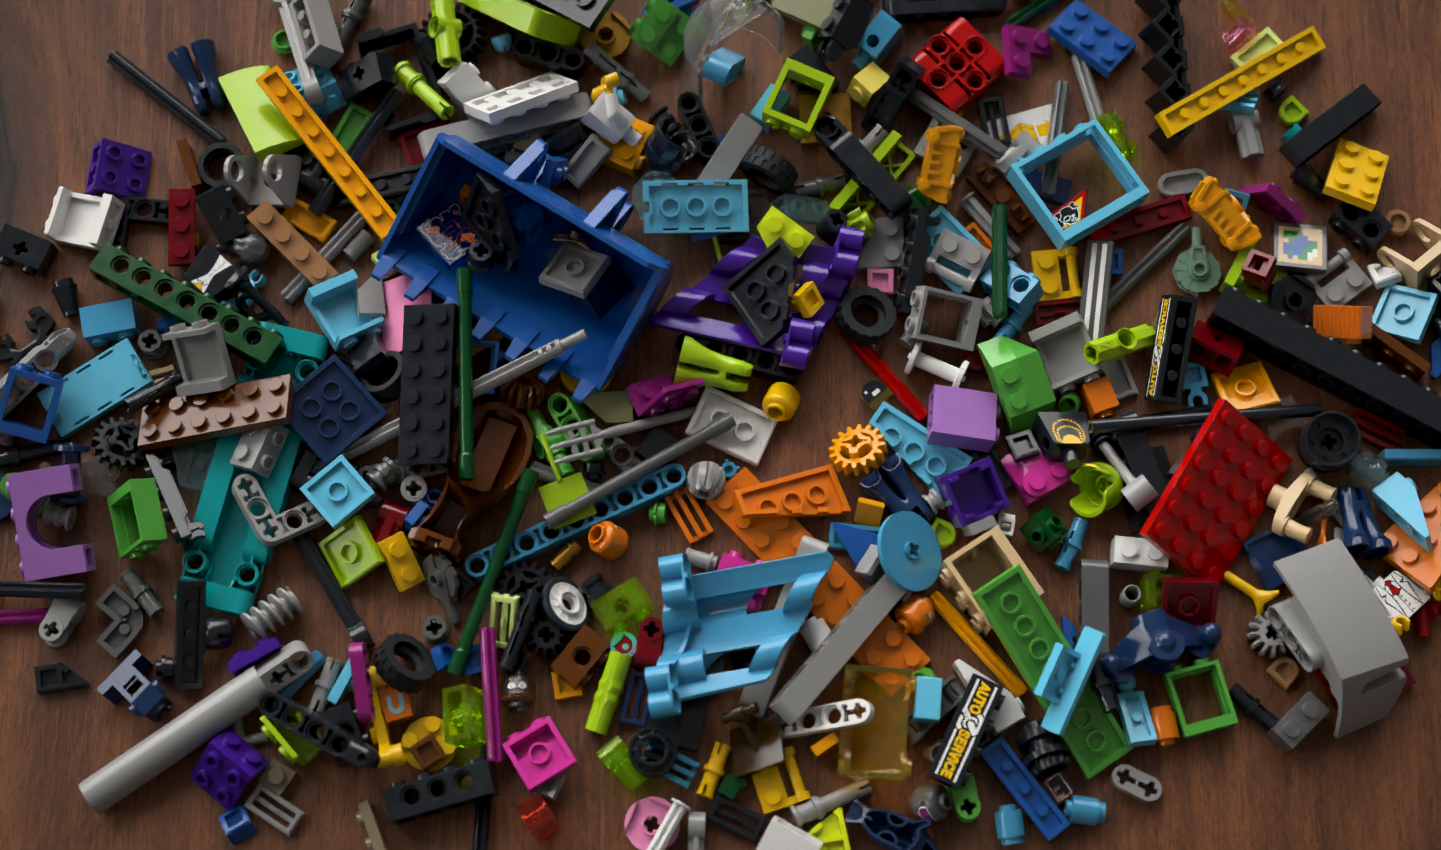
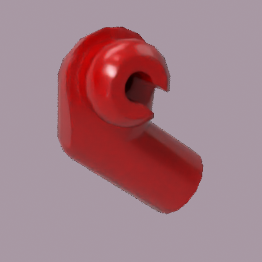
[1415,601,1441,639]

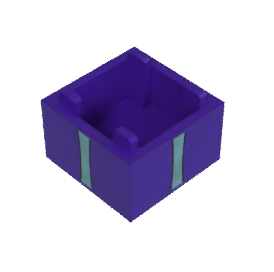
[934,457,1011,529]

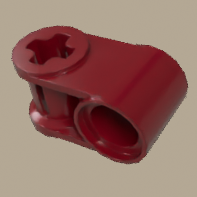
[633,617,664,670]

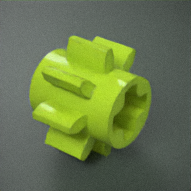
[847,207,876,237]

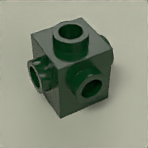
[1019,507,1069,554]

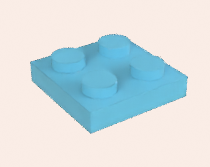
[1372,284,1439,344]
[300,454,377,530]

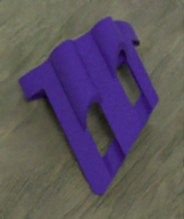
[649,225,865,371]

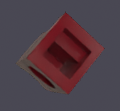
[1241,249,1277,294]

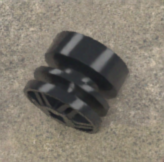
[1297,411,1361,473]

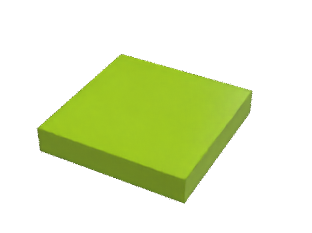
[318,515,385,590]

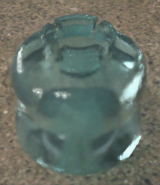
[1348,451,1390,490]

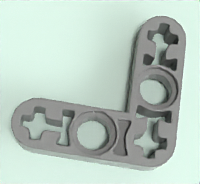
[232,474,327,547]

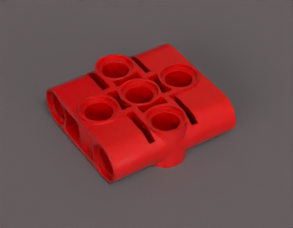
[911,17,1005,115]

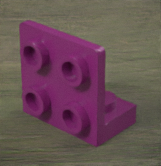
[625,375,705,417]

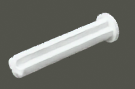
[647,798,691,850]

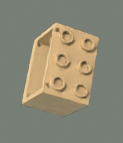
[939,525,1045,637]

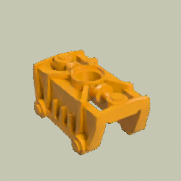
[915,125,965,204]
[1188,176,1262,251]

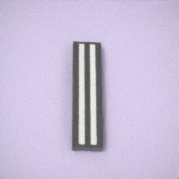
[1080,240,1115,340]

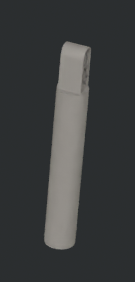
[79,640,313,815]

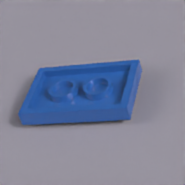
[1046,0,1137,78]

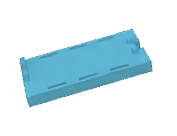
[642,179,749,235]
[37,338,155,437]

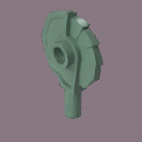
[1172,227,1222,297]

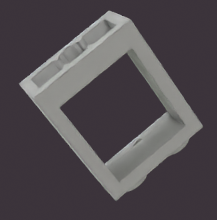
[905,286,984,351]

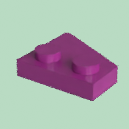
[1240,183,1307,223]

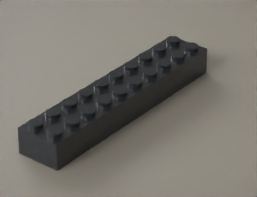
[1205,286,1441,449]

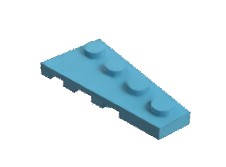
[869,401,973,498]

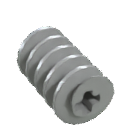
[240,585,303,640]

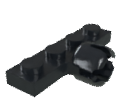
[173,579,233,689]

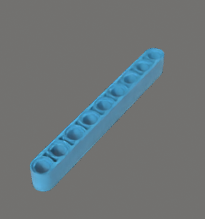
[465,463,686,582]

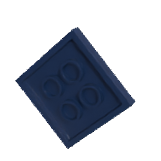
[289,354,388,466]

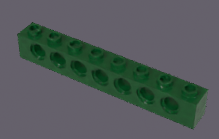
[88,243,287,374]

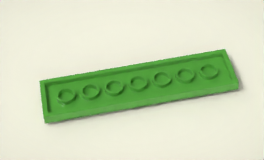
[972,564,1133,779]

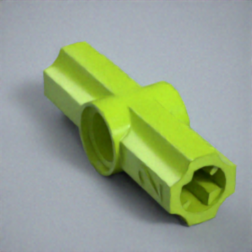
[429,0,462,68]
[1083,324,1155,366]

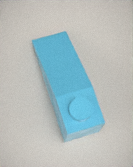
[1372,471,1433,553]

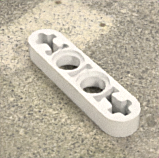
[780,699,875,739]

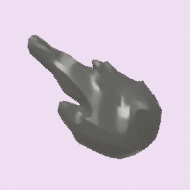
[215,234,271,265]

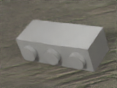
[289,0,344,70]

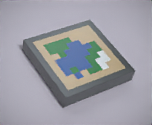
[1272,222,1327,275]

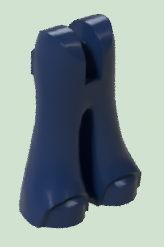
[167,39,226,117]
[858,453,936,523]
[1336,485,1393,561]

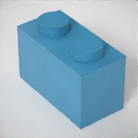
[79,298,141,347]

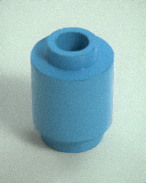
[1064,795,1106,826]
[994,804,1025,845]

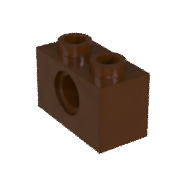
[550,624,611,690]

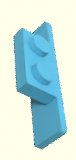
[1034,626,1106,736]

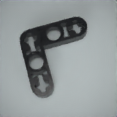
[98,195,169,253]

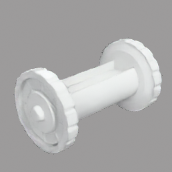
[904,340,970,388]

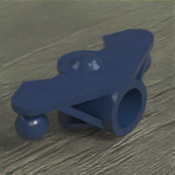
[1100,608,1222,684]

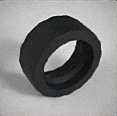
[197,142,244,193]
[362,351,402,403]

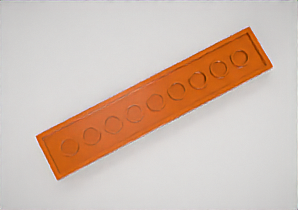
[706,467,931,698]

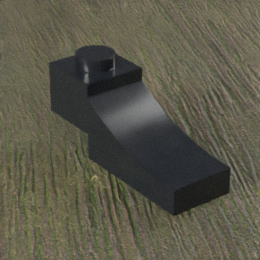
[860,56,927,136]

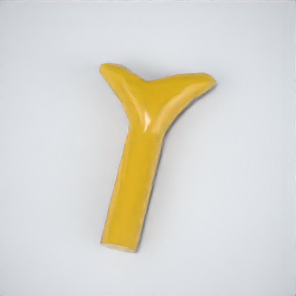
[1223,571,1279,615]

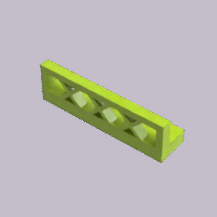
[828,130,917,212]

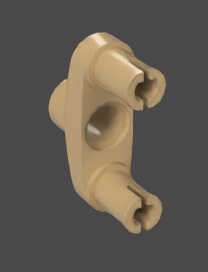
[1267,473,1338,544]

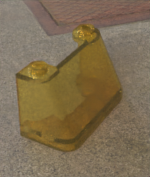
[837,664,917,782]

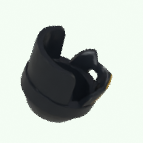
[643,116,697,174]

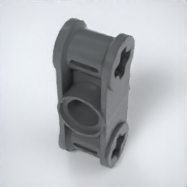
[894,674,965,746]

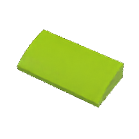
[218,65,304,164]

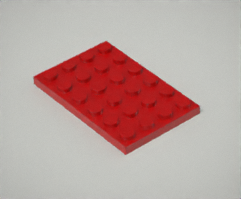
[1139,398,1293,586]

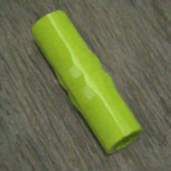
[585,650,632,735]

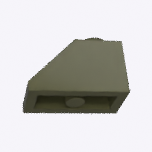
[581,391,634,428]

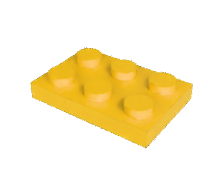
[1322,138,1389,212]

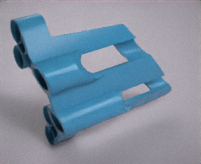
[645,551,835,719]

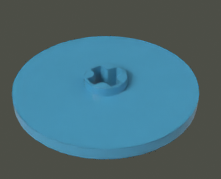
[877,511,942,592]

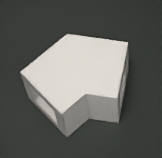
[996,512,1015,538]

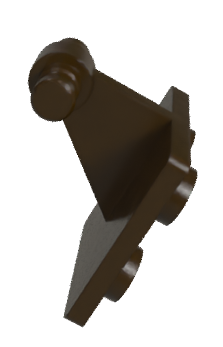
[721,702,786,779]

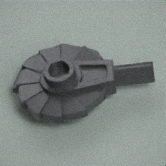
[423,552,461,624]

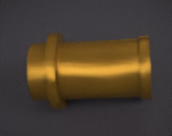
[549,539,583,573]

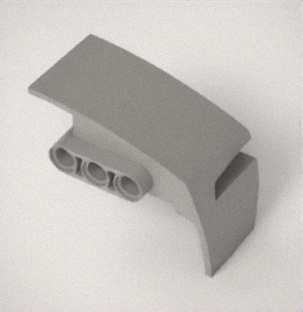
[1267,538,1409,739]

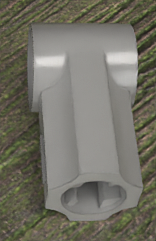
[1228,109,1265,162]
[992,130,1041,182]

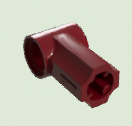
[372,500,411,543]

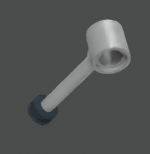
[1090,432,1159,512]

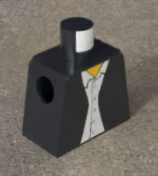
[184,242,239,307]

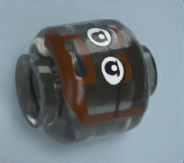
[500,671,536,714]

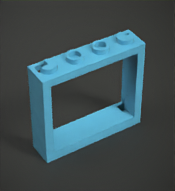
[1006,118,1150,251]

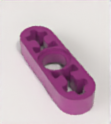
[349,642,375,723]

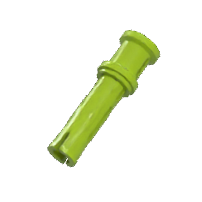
[395,61,454,120]

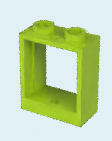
[762,57,835,140]

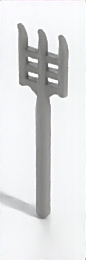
[546,405,697,464]

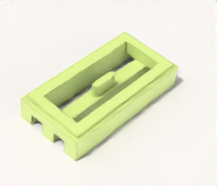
[489,592,520,649]

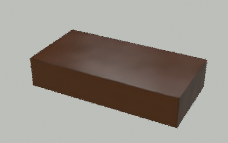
[176,137,206,195]

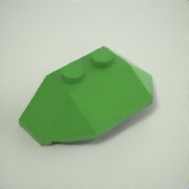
[977,335,1056,435]

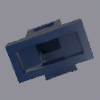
[97,649,173,722]

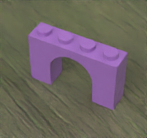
[6,463,97,581]

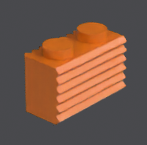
[1313,305,1373,344]

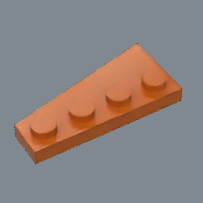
[732,464,851,519]

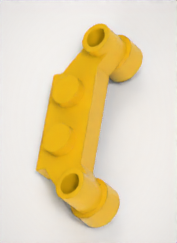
[370,666,407,769]

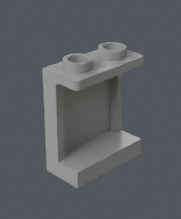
[1028,311,1105,395]
[162,319,237,397]

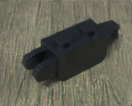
[815,0,874,63]

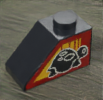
[1041,189,1088,246]

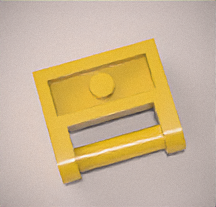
[1030,246,1082,302]
[751,746,811,815]

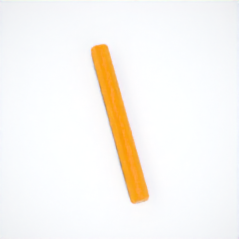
[928,591,1028,698]

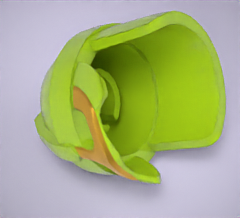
[1070,462,1124,518]

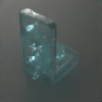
[768,193,829,224]

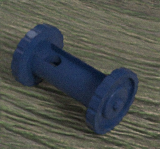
[51,442,90,505]

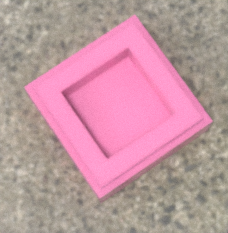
[867,268,894,297]

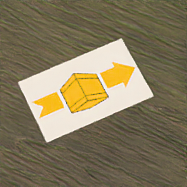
[987,104,1052,161]

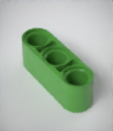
[548,393,606,462]

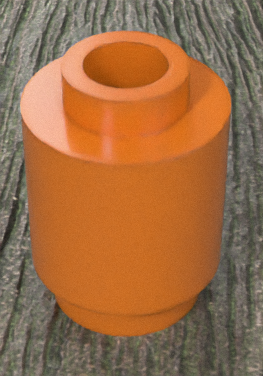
[1150,705,1180,747]

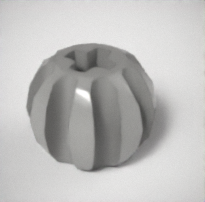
[686,461,726,500]

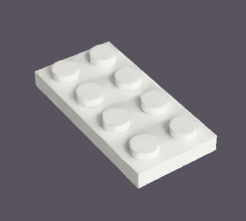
[463,72,579,125]

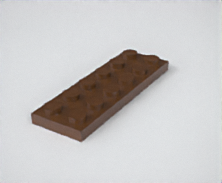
[137,374,295,452]

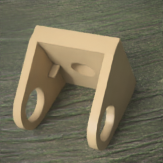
[1377,218,1441,291]

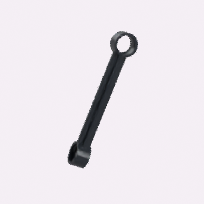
[287,517,375,650]

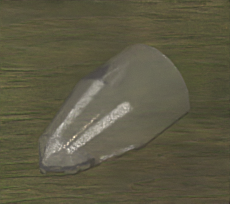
[684,0,784,103]

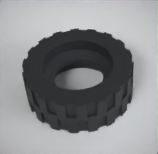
[739,145,799,196]
[835,286,896,347]
[373,633,436,694]

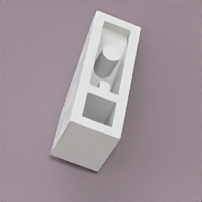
[952,659,1026,736]

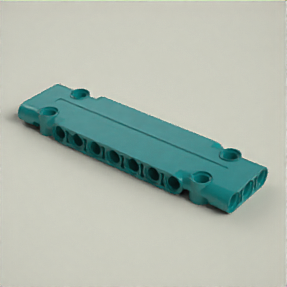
[174,321,330,617]

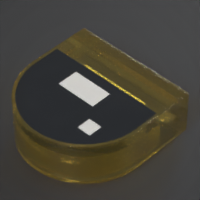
[861,379,893,413]

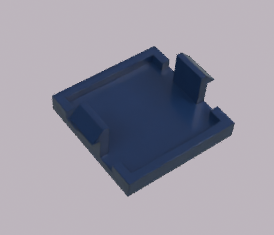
[1242,529,1311,591]

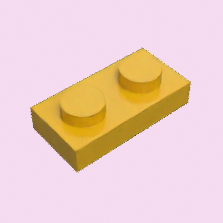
[376,531,426,592]

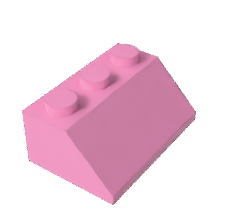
[381,275,435,355]

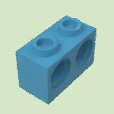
[979,260,1044,317]

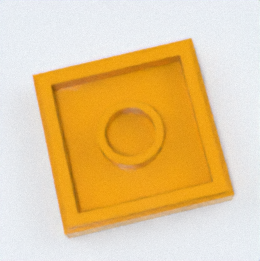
[1210,361,1281,409]

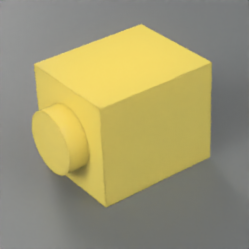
[846,62,890,109]

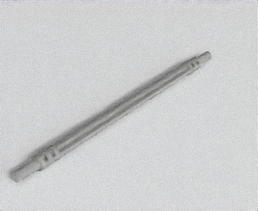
[310,329,588,474]

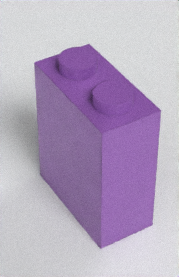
[926,384,1001,453]

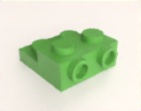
[628,0,700,67]

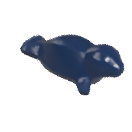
[844,799,937,850]

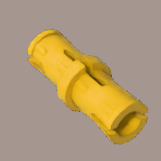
[696,741,731,800]

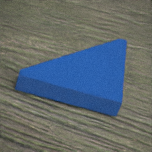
[833,522,878,584]

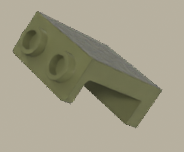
[771,0,835,35]

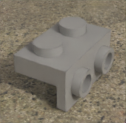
[229,425,289,479]

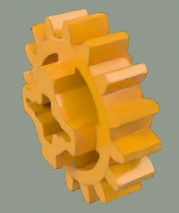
[828,424,888,476]

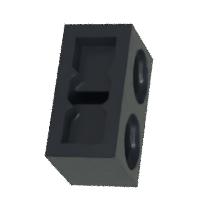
[1328,202,1394,255]

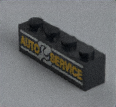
[1144,294,1198,404]
[926,673,1005,791]

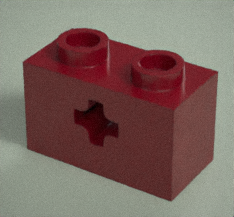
[1188,320,1246,378]

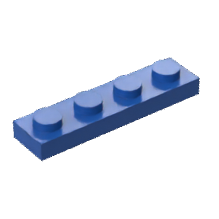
[980,736,1070,842]

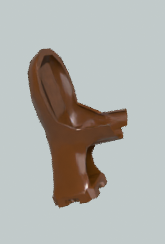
[408,402,534,567]

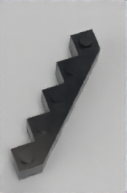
[1134,0,1195,154]

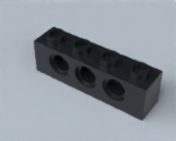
[382,758,501,826]

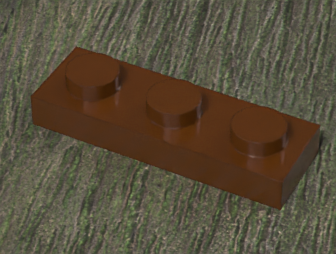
[1362,322,1431,381]

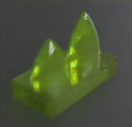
[1091,110,1138,161]

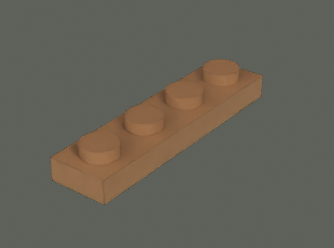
[247,200,339,286]

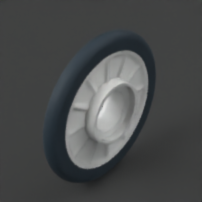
[542,577,591,632]

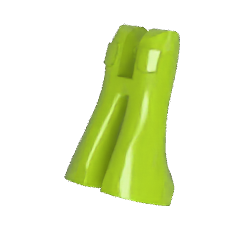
[673,335,753,392]

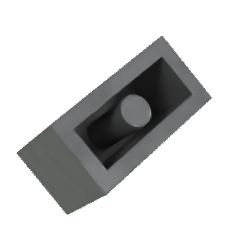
[1266,691,1330,753]

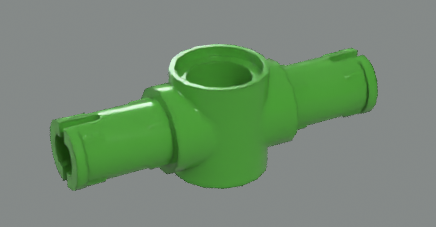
[525,408,575,479]

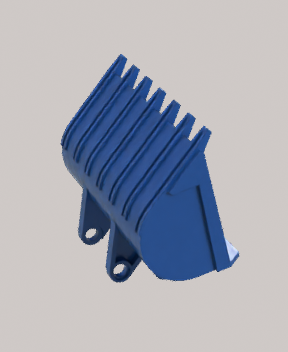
[371,133,674,404]

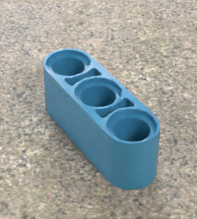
[701,47,746,86]

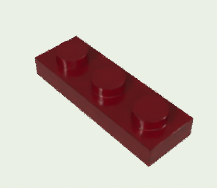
[168,188,196,267]

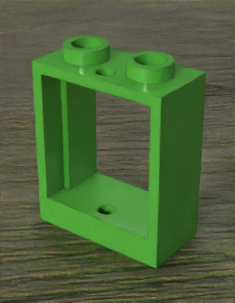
[107,478,168,561]
[1161,657,1238,740]

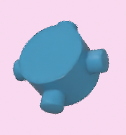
[721,459,741,481]

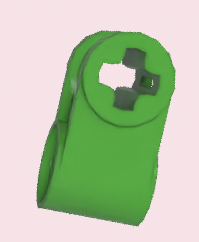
[946,767,981,823]

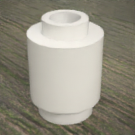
[800,616,831,653]

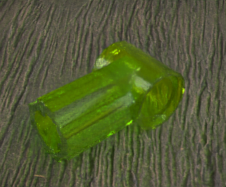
[595,735,649,793]

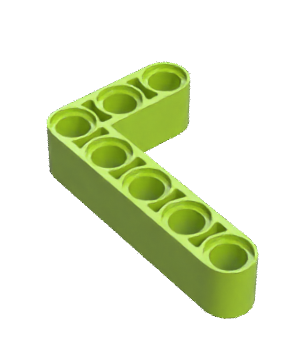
[457,0,582,48]

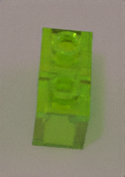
[589,575,654,636]
[442,684,486,748]

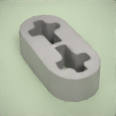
[1110,764,1162,803]

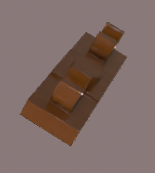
[966,162,1037,237]

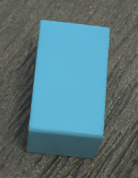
[750,83,791,133]
[913,676,942,724]

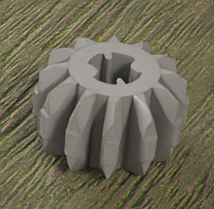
[1246,611,1288,658]

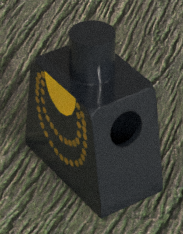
[1031,412,1090,470]

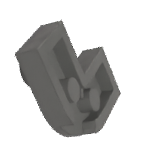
[95,583,144,660]

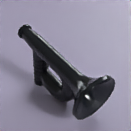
[224,265,290,327]

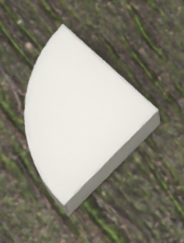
[1367,264,1402,289]

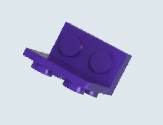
[84,138,152,198]

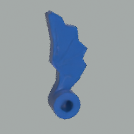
[1061,615,1078,650]

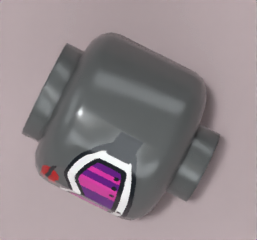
[909,784,952,821]

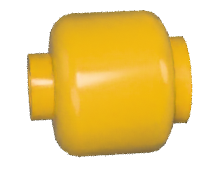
[762,382,800,421]

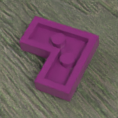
[1002,24,1051,79]

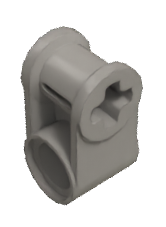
[39,598,86,648]

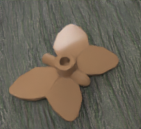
[553,230,591,251]

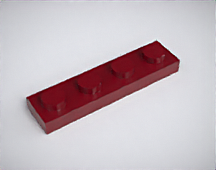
[1088,193,1193,243]

